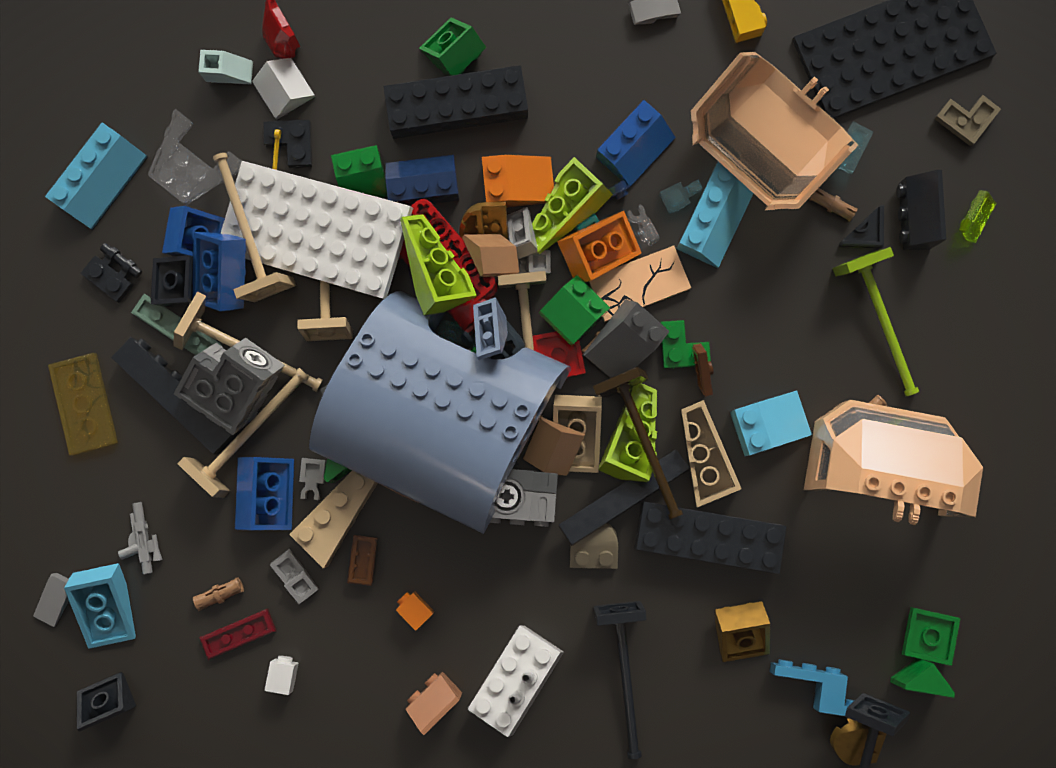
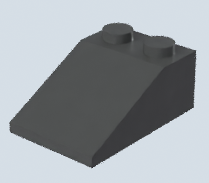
[583,299,669,378]

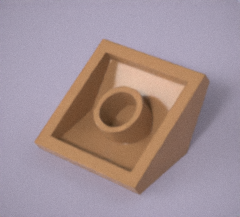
[462,234,519,277]
[523,417,585,476]

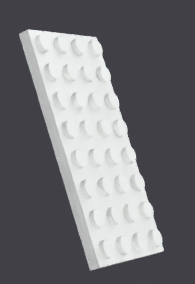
[221,161,413,299]

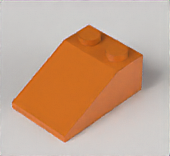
[482,155,554,207]
[557,211,642,282]

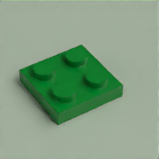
[902,607,960,666]

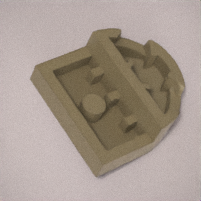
[570,523,618,569]

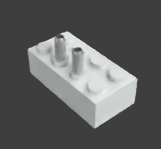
[468,625,564,737]

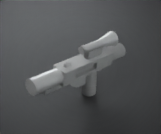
[118,502,163,574]

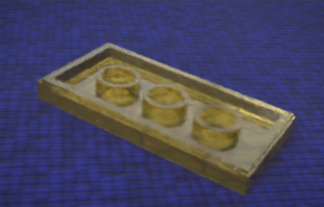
[48,353,118,456]

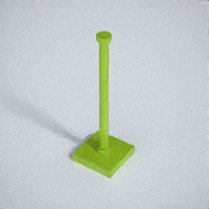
[832,247,919,396]

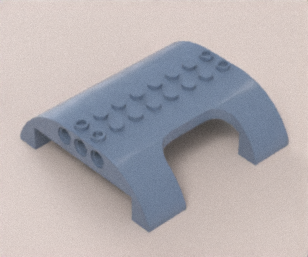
[309,291,571,534]

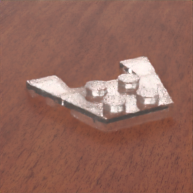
[148,109,242,205]

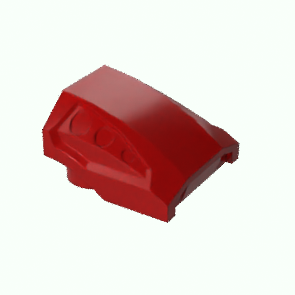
[262,0,300,59]

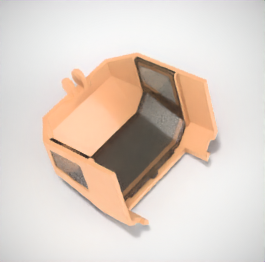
[691,52,858,210]

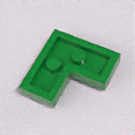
[660,320,711,369]

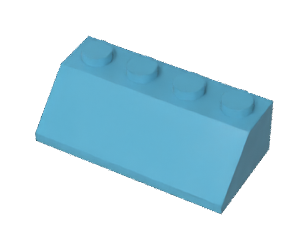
[45,123,148,229]
[676,161,753,268]

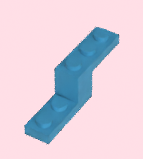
[770,659,855,716]

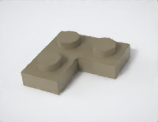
[934,95,1001,146]

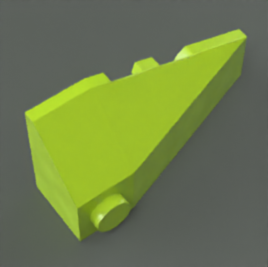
[532,157,613,254]
[400,214,477,315]
[598,383,657,482]

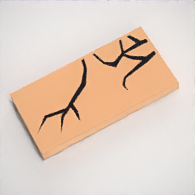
[588,246,691,322]

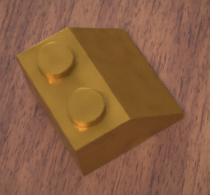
[715,601,770,662]

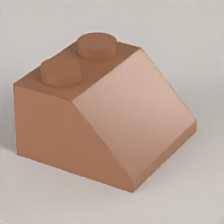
[406,672,462,735]

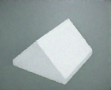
[252,58,315,120]

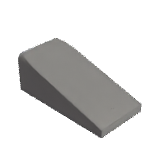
[507,207,538,259]
[33,573,69,627]

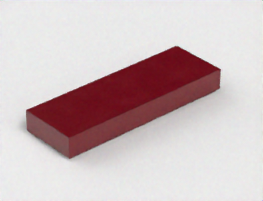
[199,609,276,660]

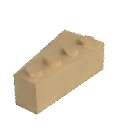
[681,400,741,507]
[289,470,378,568]

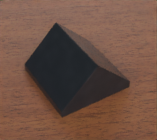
[151,255,193,308]
[77,672,136,732]

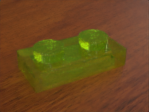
[959,190,996,243]

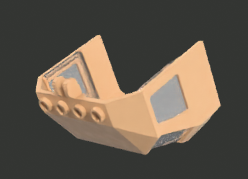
[804,400,983,525]

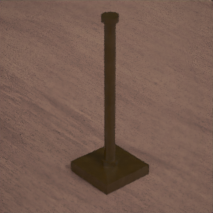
[593,367,683,519]

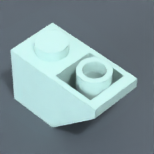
[199,50,253,84]

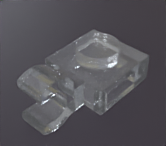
[627,204,660,247]

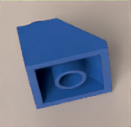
[162,206,225,256]

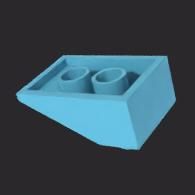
[730,391,812,456]
[64,563,136,649]

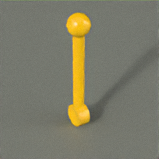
[272,129,281,170]

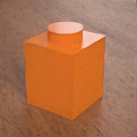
[396,591,435,631]

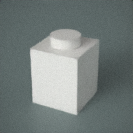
[265,656,298,695]

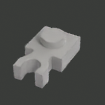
[299,458,327,500]

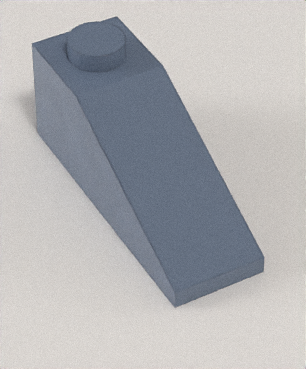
[473,298,508,360]

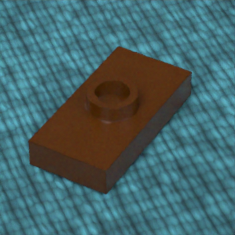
[692,343,714,396]
[347,535,378,586]

